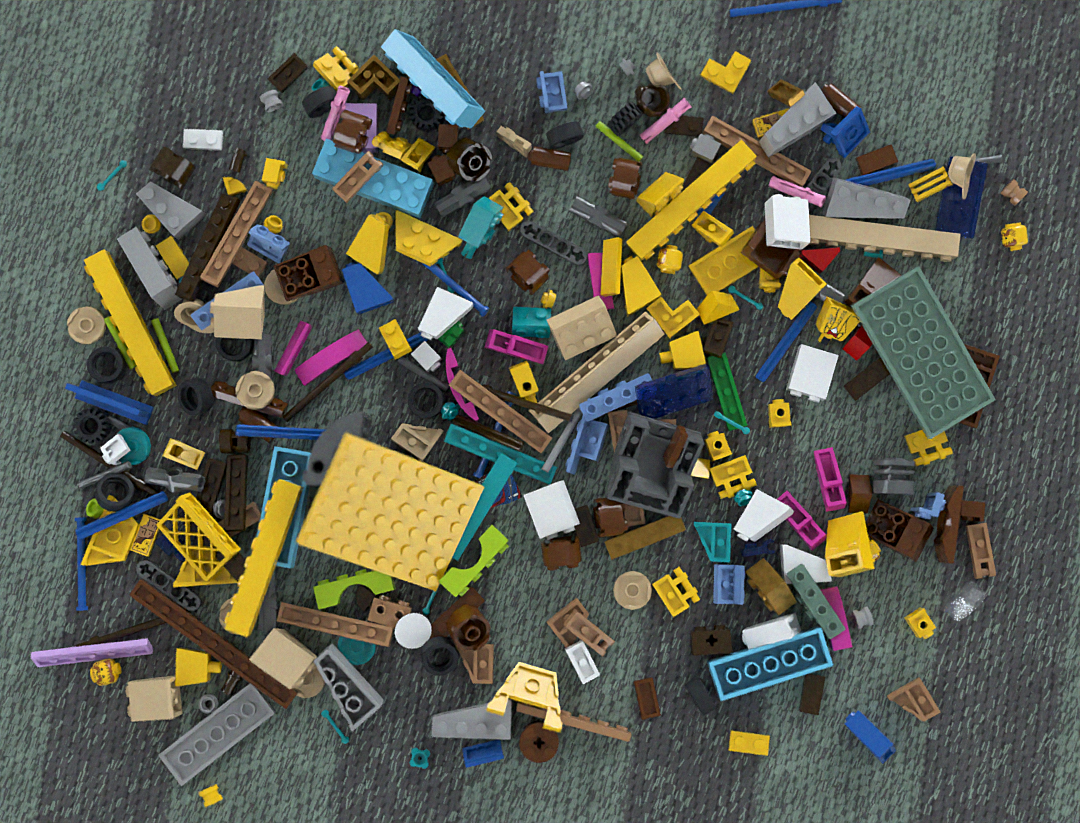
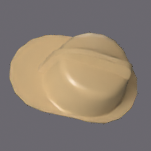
[646,53,682,90]
[948,153,976,199]
[174,298,214,333]

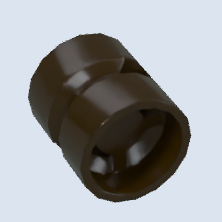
[219,429,251,454]

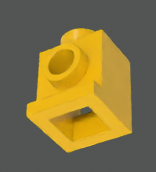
[262,158,288,189]
[768,399,791,428]
[704,431,732,461]
[904,607,936,639]

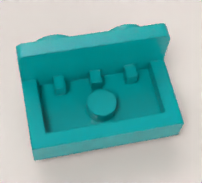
[512,307,551,338]

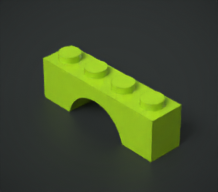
[439,525,509,598]
[313,569,396,609]

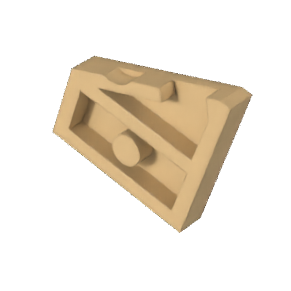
[497,126,532,158]
[391,423,444,462]

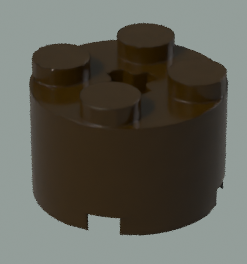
[446,137,492,181]
[149,146,196,190]

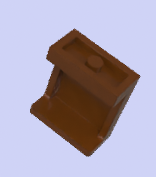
[740,219,801,280]

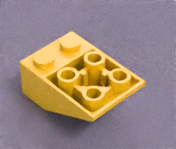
[636,172,684,217]
[825,512,875,577]

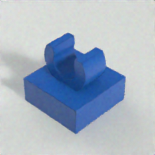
[821,123,838,144]

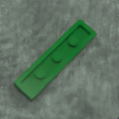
[706,353,748,431]

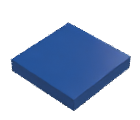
[830,106,870,158]

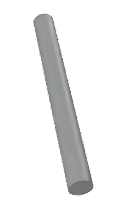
[542,407,582,472]

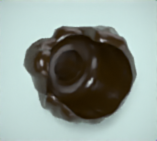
[635,84,670,118]

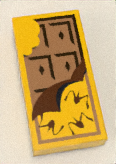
[752,108,789,138]
[130,514,161,557]

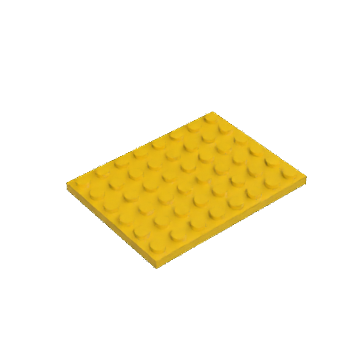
[296,432,484,591]

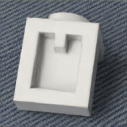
[100,434,130,466]

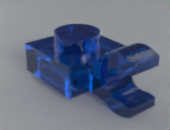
[155,529,185,561]
[740,539,776,557]

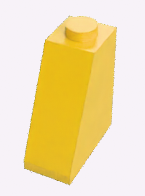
[346,213,390,275]
[621,256,662,316]
[778,258,827,320]

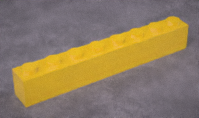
[626,139,757,261]
[84,250,176,396]
[224,479,304,637]

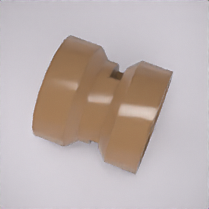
[1000,179,1028,206]

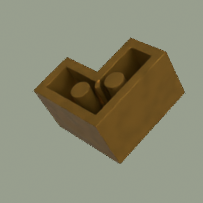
[347,55,400,100]
[745,558,797,616]

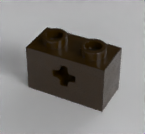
[690,625,732,656]

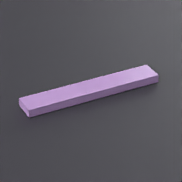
[31,639,153,667]

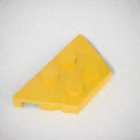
[395,210,463,266]
[81,495,140,566]
[173,549,238,587]

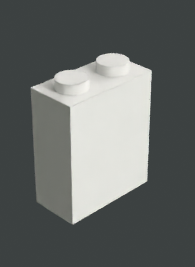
[765,194,810,250]
[786,344,839,403]
[523,480,580,540]

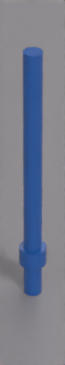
[729,0,843,17]

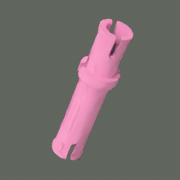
[320,86,350,141]
[640,98,691,144]
[769,176,826,208]

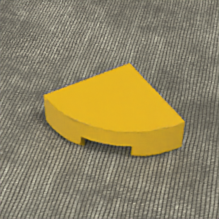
[223,177,247,196]

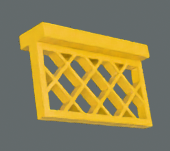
[156,492,241,582]

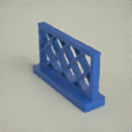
[65,380,154,425]

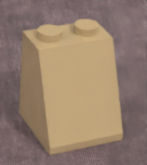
[210,285,265,339]
[249,628,317,689]
[126,675,182,722]

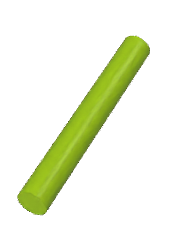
[595,121,644,161]
[104,316,137,370]
[151,318,180,374]

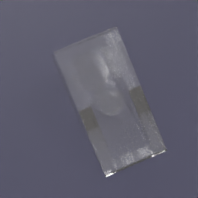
[942,581,988,623]

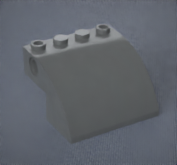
[303,411,372,487]
[607,412,704,519]

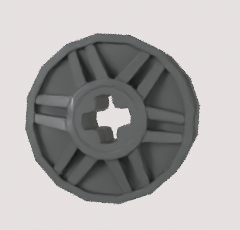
[873,458,915,495]

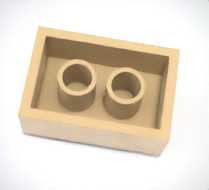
[547,295,617,361]

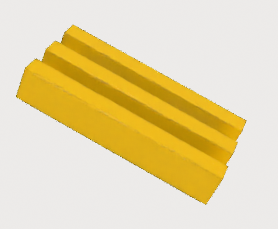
[908,166,953,202]

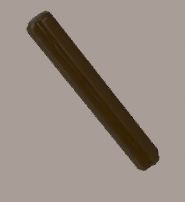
[453,414,524,452]

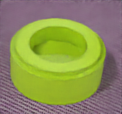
[86,498,104,519]

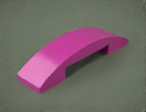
[294,329,367,386]
[446,348,479,421]

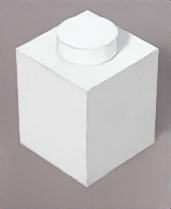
[411,341,442,372]

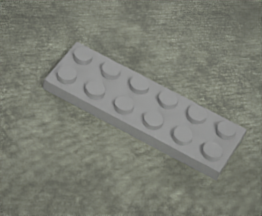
[158,684,276,786]

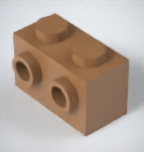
[368,594,413,628]

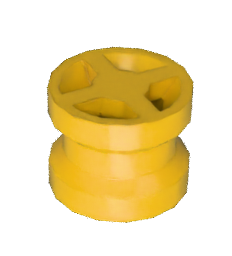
[199,784,223,807]

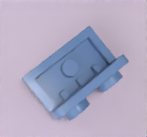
[536,71,567,113]
[247,224,290,264]
[910,492,945,520]
[713,564,745,605]

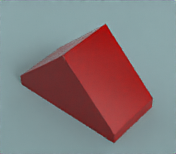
[799,247,840,274]
[842,325,873,361]

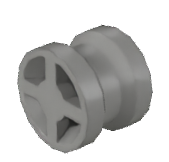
[260,90,283,113]
[852,606,874,629]

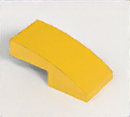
[156,235,189,279]

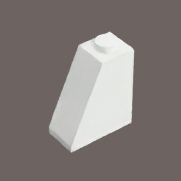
[418,287,474,340]
[734,489,794,542]
[780,544,832,584]
[742,612,801,649]

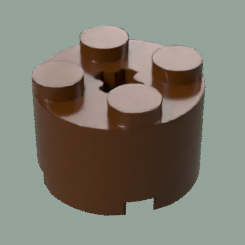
[333,109,372,154]
[608,158,643,200]
[506,250,550,295]
[593,497,628,537]
[541,536,582,571]
[446,604,491,651]
[520,720,559,763]

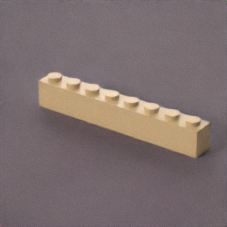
[809,215,960,262]
[529,312,664,433]

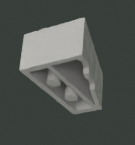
[136,181,207,240]

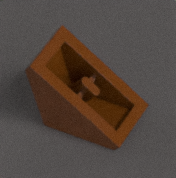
[848,474,872,513]

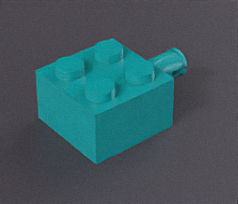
[458,196,504,259]

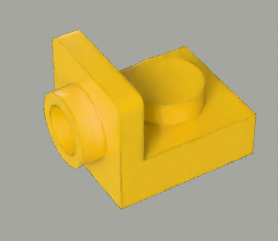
[759,268,781,293]

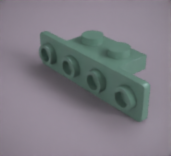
[786,564,845,639]

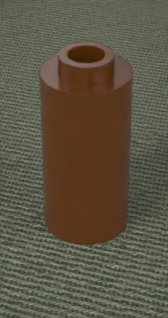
[821,83,861,118]
[528,146,571,171]
[238,407,278,444]

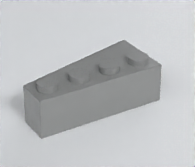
[759,82,836,157]
[822,177,910,219]
[117,227,182,310]
[314,643,384,731]
[432,698,512,740]

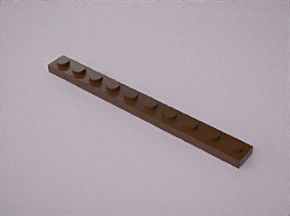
[129,579,298,709]

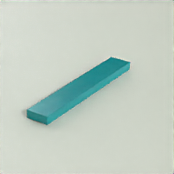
[443,424,557,485]
[452,453,518,561]

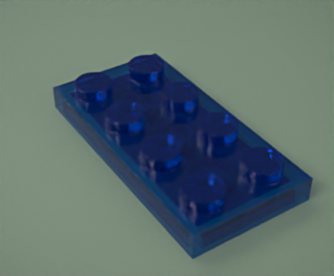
[935,156,988,239]
[634,364,714,419]

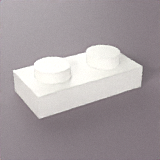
[183,129,223,150]
[565,640,600,684]

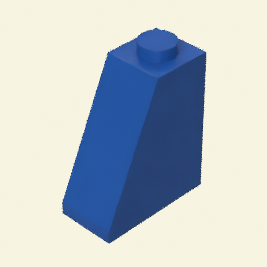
[342,262,394,315]
[845,710,896,764]

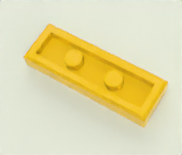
[601,237,622,297]

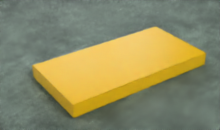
[688,226,759,295]

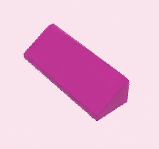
[587,253,614,310]
[274,321,312,377]

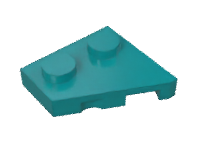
[694,522,732,562]

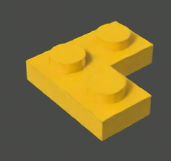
[700,51,751,94]
[646,297,700,338]

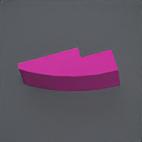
[484,329,548,364]
[813,447,847,512]
[776,491,827,551]
[820,586,852,651]

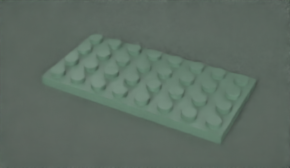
[851,266,996,439]

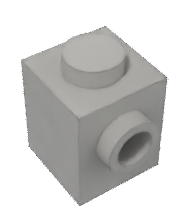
[690,134,721,163]

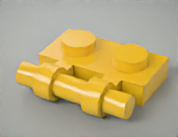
[313,46,359,92]
[372,131,413,159]
[489,182,534,231]
[904,430,953,466]
[710,455,757,499]
[652,567,700,617]

